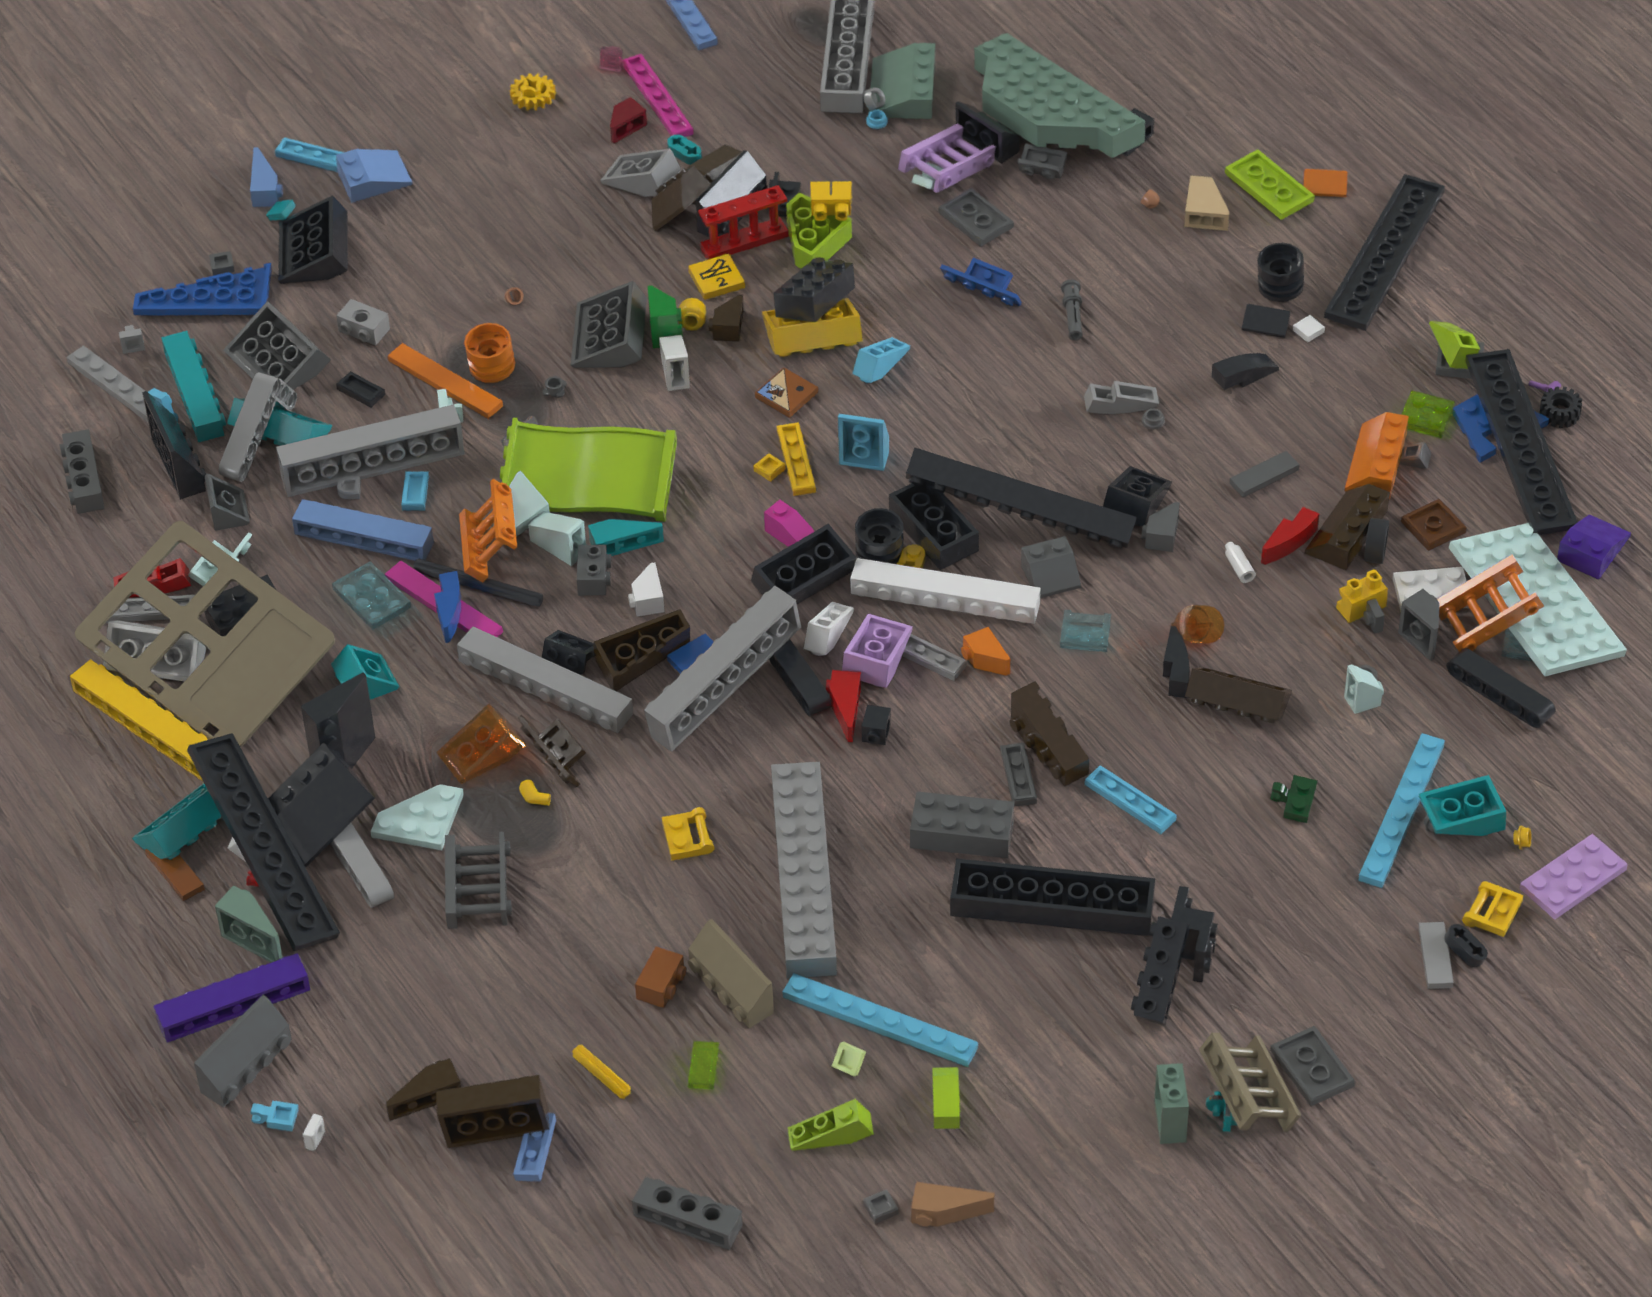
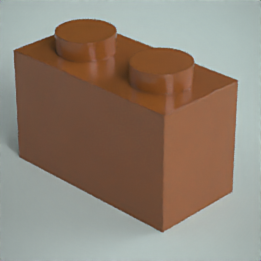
[635,946,687,1008]

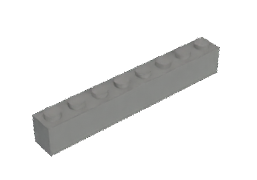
[457,627,633,733]

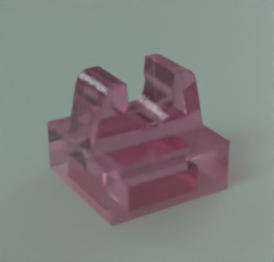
[600,46,623,72]

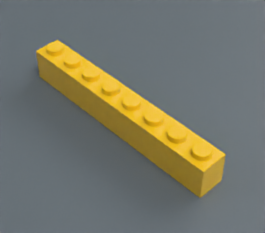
[70,659,208,781]

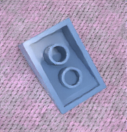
[336,149,412,203]

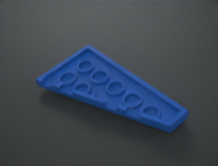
[133,263,272,315]

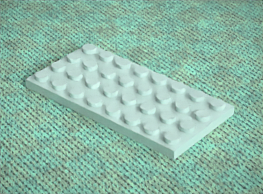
[1449,523,1627,676]

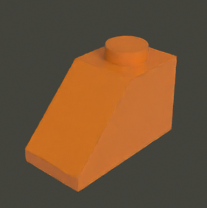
[961,627,1011,676]

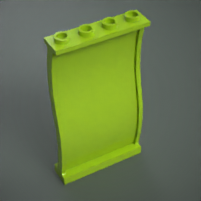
[500,418,677,522]

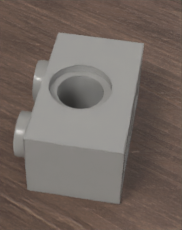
[336,299,390,346]

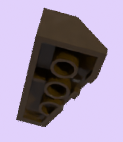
[686,145,742,205]

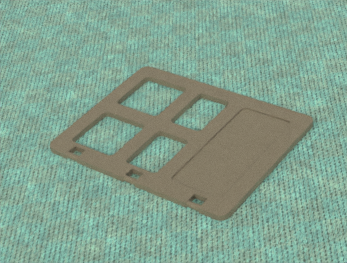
[75,521,335,748]

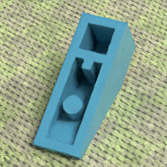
[852,337,910,383]

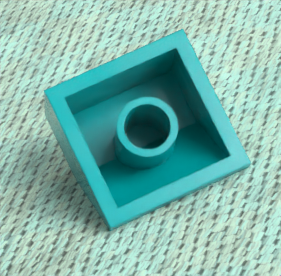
[331,644,400,700]

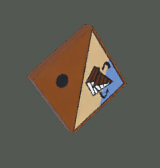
[755,367,818,418]

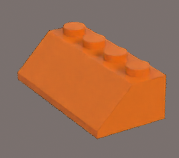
[1344,412,1409,499]

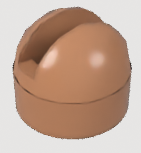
[1141,189,1160,208]
[505,287,523,305]

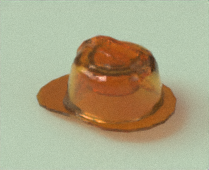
[1171,605,1225,643]

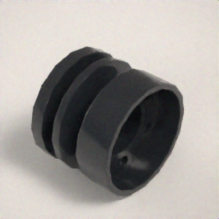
[1257,243,1304,302]
[855,508,904,564]

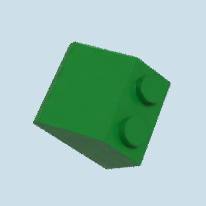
[647,285,683,348]

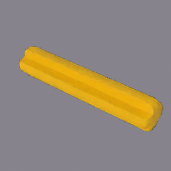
[572,1045,631,1099]

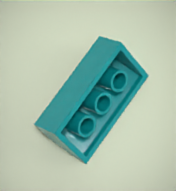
[227,398,332,446]
[132,783,221,860]

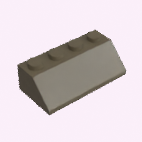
[688,919,774,1028]

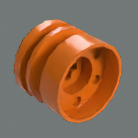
[464,323,516,383]

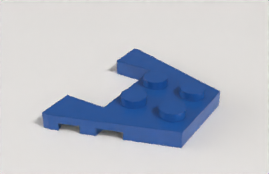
[1452,394,1549,463]

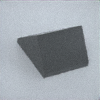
[205,473,250,531]

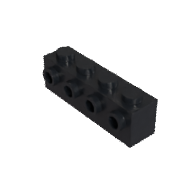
[1131,916,1190,1025]

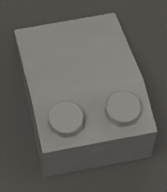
[601,148,681,197]

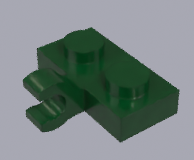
[1270,775,1318,823]

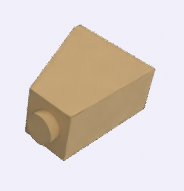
[1184,176,1229,231]

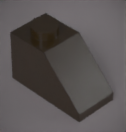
[709,295,744,342]

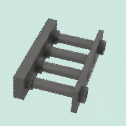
[445,832,512,929]

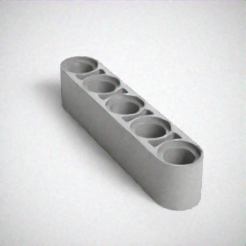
[330,823,394,908]

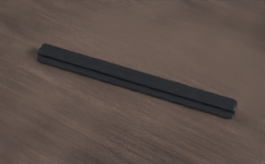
[413,558,543,607]

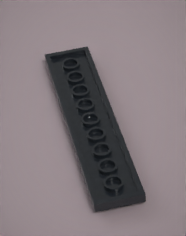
[1324,174,1445,331]
[1465,349,1578,535]
[187,733,340,951]

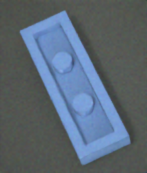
[513,1113,556,1182]

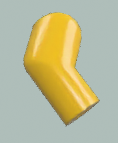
[519,780,551,806]

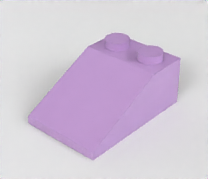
[842,614,913,688]

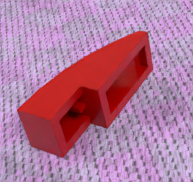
[1261,507,1320,565]
[113,558,191,598]

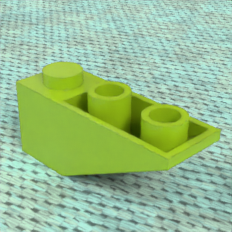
[1429,321,1480,369]
[788,1099,874,1151]

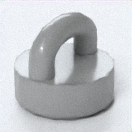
[863,88,885,111]

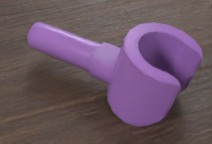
[1529,380,1561,392]

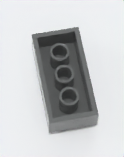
[910,791,1014,858]

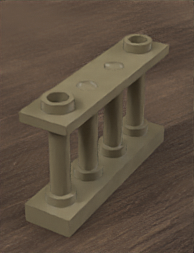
[1199,1032,1301,1132]

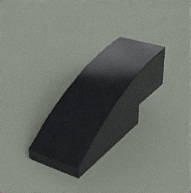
[1211,353,1279,390]
[1163,625,1190,698]

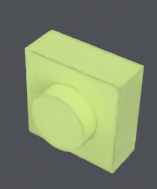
[832,1042,866,1076]

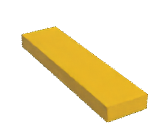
[777,422,816,496]

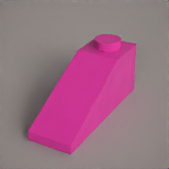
[764,500,815,547]

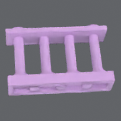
[898,124,995,193]

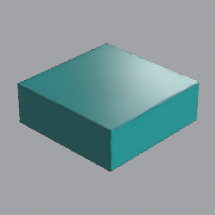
[266,200,296,221]

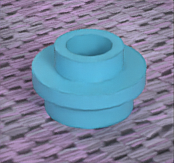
[866,110,888,129]

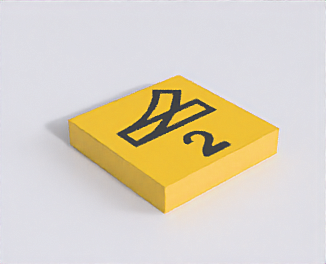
[688,254,745,300]

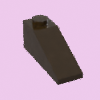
[385,1058,461,1121]

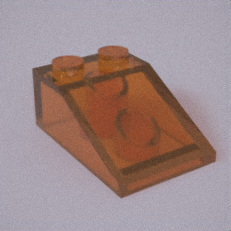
[436,704,526,784]

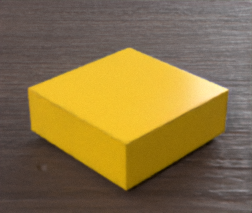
[753,453,786,482]

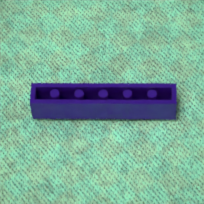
[154,953,310,1043]

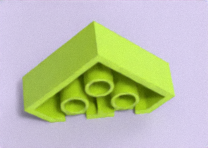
[786,192,852,269]

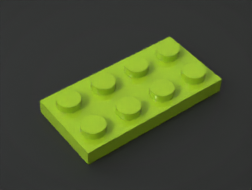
[1225,149,1315,220]

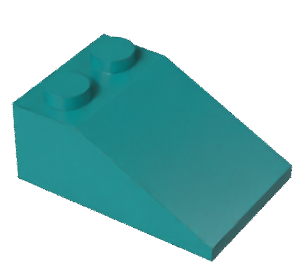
[1419,775,1507,836]

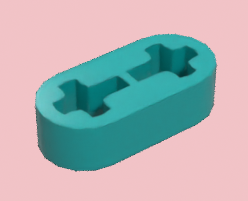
[667,135,702,165]

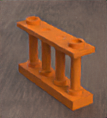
[459,479,517,583]
[1437,554,1544,651]

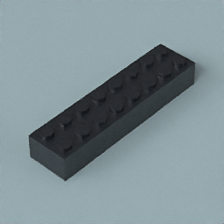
[950,858,1156,936]

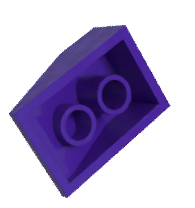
[1557,514,1631,580]

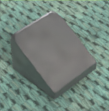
[1400,442,1431,469]

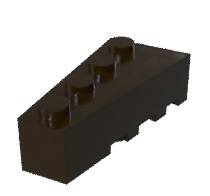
[594,609,690,691]
[1009,681,1090,786]

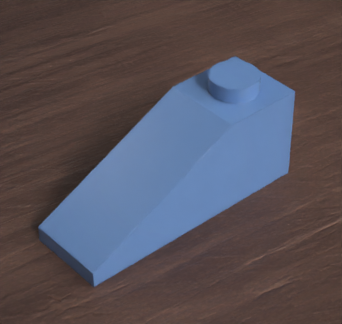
[250,147,283,207]

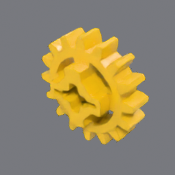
[510,73,556,111]

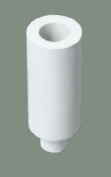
[1225,542,1256,583]

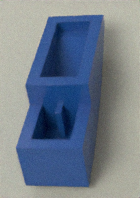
[434,571,461,643]

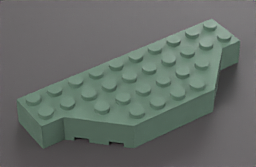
[974,33,1145,158]

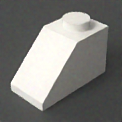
[628,563,664,617]

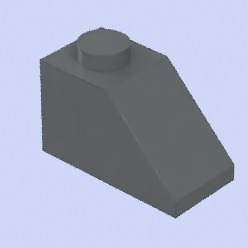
[1142,502,1180,552]

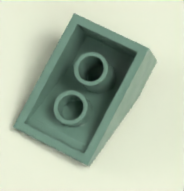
[215,885,283,963]

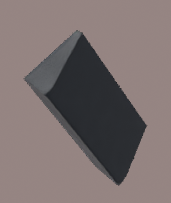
[1241,304,1290,338]

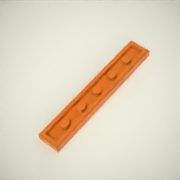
[388,343,503,419]

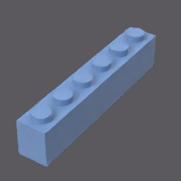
[292,499,434,561]

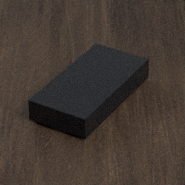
[336,371,385,408]

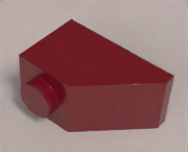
[610,97,647,144]

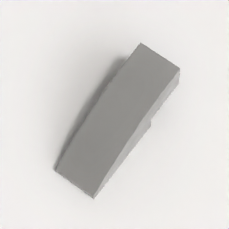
[1084,381,1159,414]

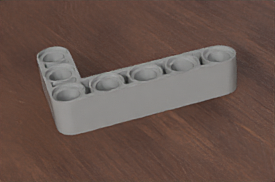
[218,372,297,482]

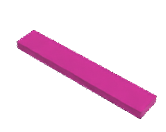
[622,54,694,137]
[385,561,503,637]

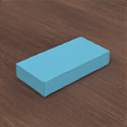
[401,471,429,511]

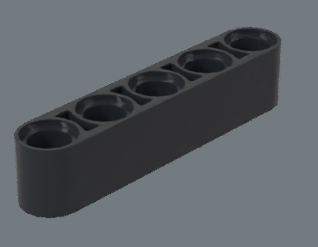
[768,639,832,716]
[1446,648,1556,728]

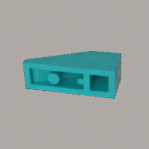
[588,519,664,556]

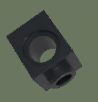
[862,704,891,745]

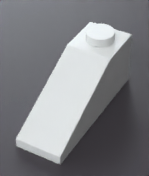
[804,602,854,656]

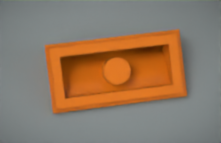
[1303,169,1348,197]

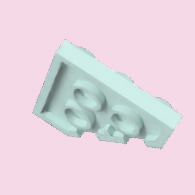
[371,784,464,851]

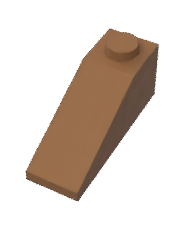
[911,1182,995,1227]

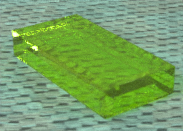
[688,1041,719,1090]

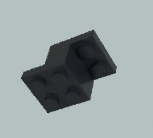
[1171,886,1218,983]

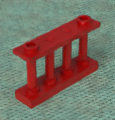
[698,185,789,260]

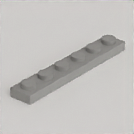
[66,345,148,422]

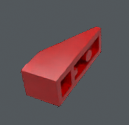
[826,670,861,742]

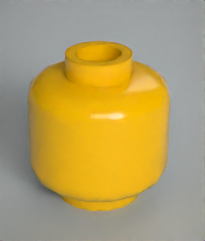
[678,298,707,331]

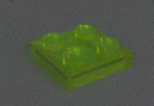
[1401,390,1455,438]

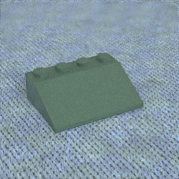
[869,43,935,119]

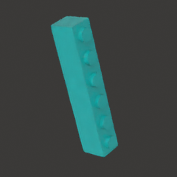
[161,331,226,443]

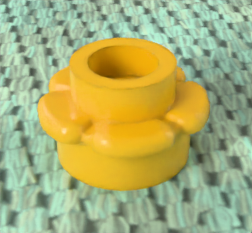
[1513,826,1532,850]

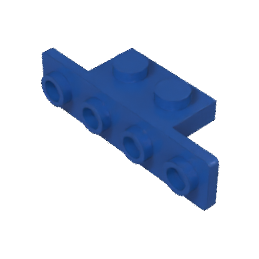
[940,257,1022,306]

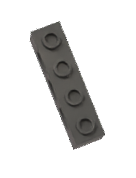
[59,429,105,514]
[632,1177,743,1250]

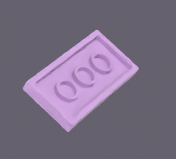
[1520,834,1628,920]

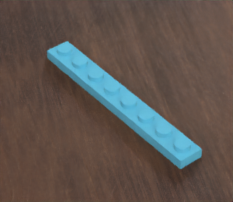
[1358,733,1445,888]
[783,973,978,1067]

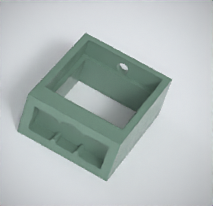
[1154,1063,1189,1144]

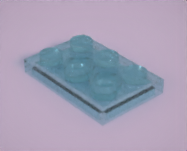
[332,561,411,630]

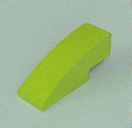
[932,1067,960,1129]

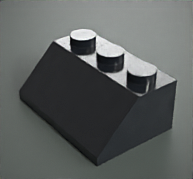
[955,101,1019,164]

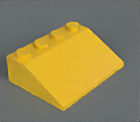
[762,298,863,357]

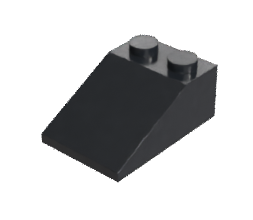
[1103,466,1172,526]

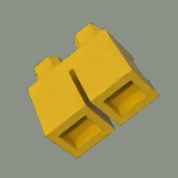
[810,181,852,221]
[1336,569,1388,623]

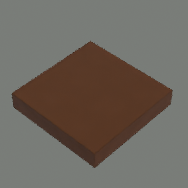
[1401,499,1467,551]

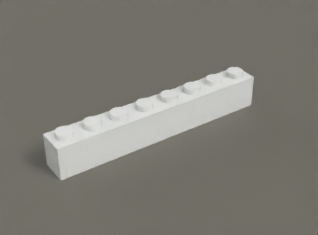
[850,558,1041,624]

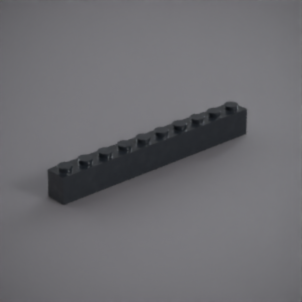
[906,447,1137,549]

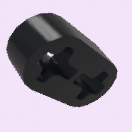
[1444,924,1488,967]

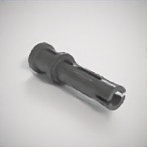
[1061,279,1083,340]

